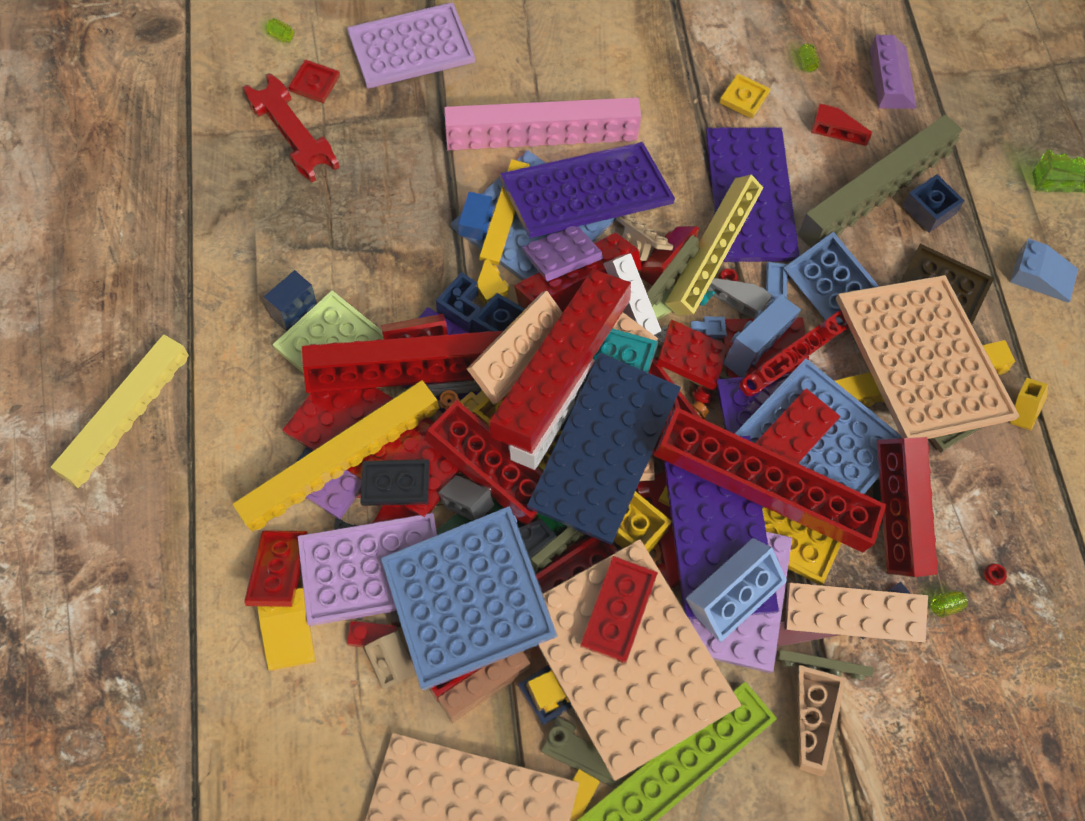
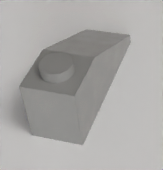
[707,278,772,318]

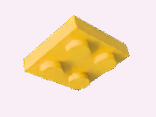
[720,73,771,119]

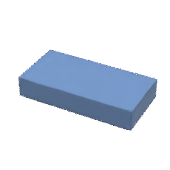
[765,262,787,301]

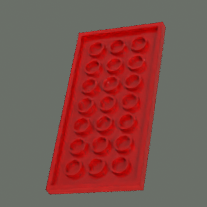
[282,388,460,517]

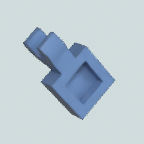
[689,317,727,339]

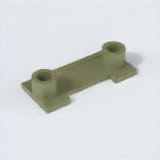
[541,717,626,788]

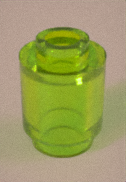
[265,18,295,43]
[797,43,820,72]
[931,590,968,618]

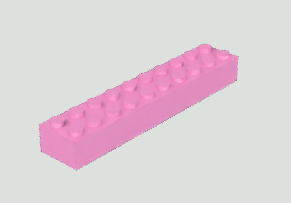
[445,98,641,150]

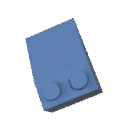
[1010,238,1078,303]

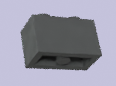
[439,475,494,521]

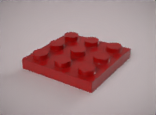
[656,319,727,391]

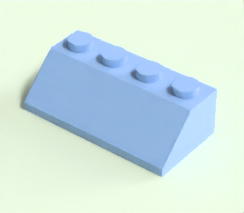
[686,538,787,642]

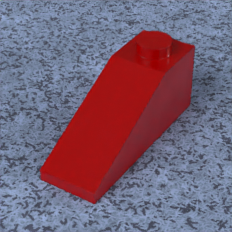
[811,103,872,146]

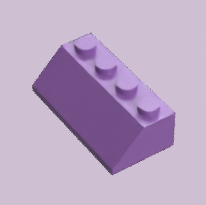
[870,35,916,109]

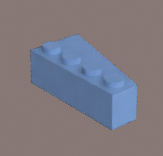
[723,295,801,377]

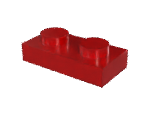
[347,621,397,648]

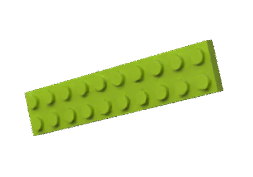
[577,681,777,821]

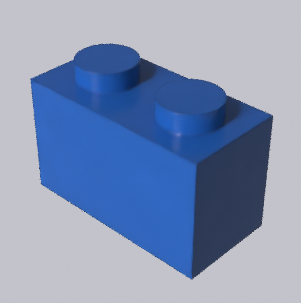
[458,192,495,240]

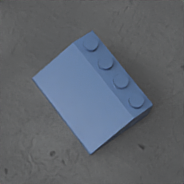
[784,232,879,326]

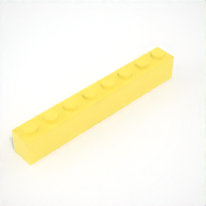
[665,175,763,316]
[51,334,189,488]

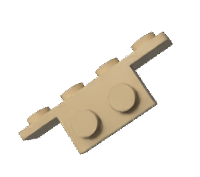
[616,214,673,261]

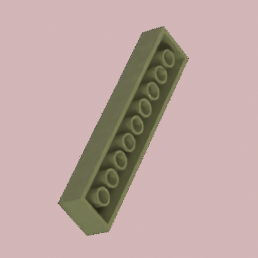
[798,114,962,248]

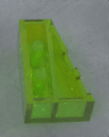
[1032,149,1085,193]

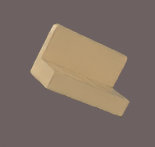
[364,631,416,690]

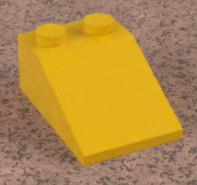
[258,588,316,671]

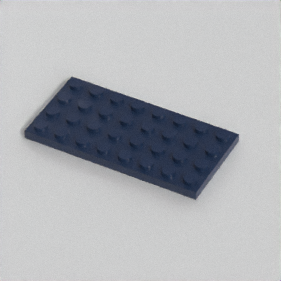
[527,353,681,545]

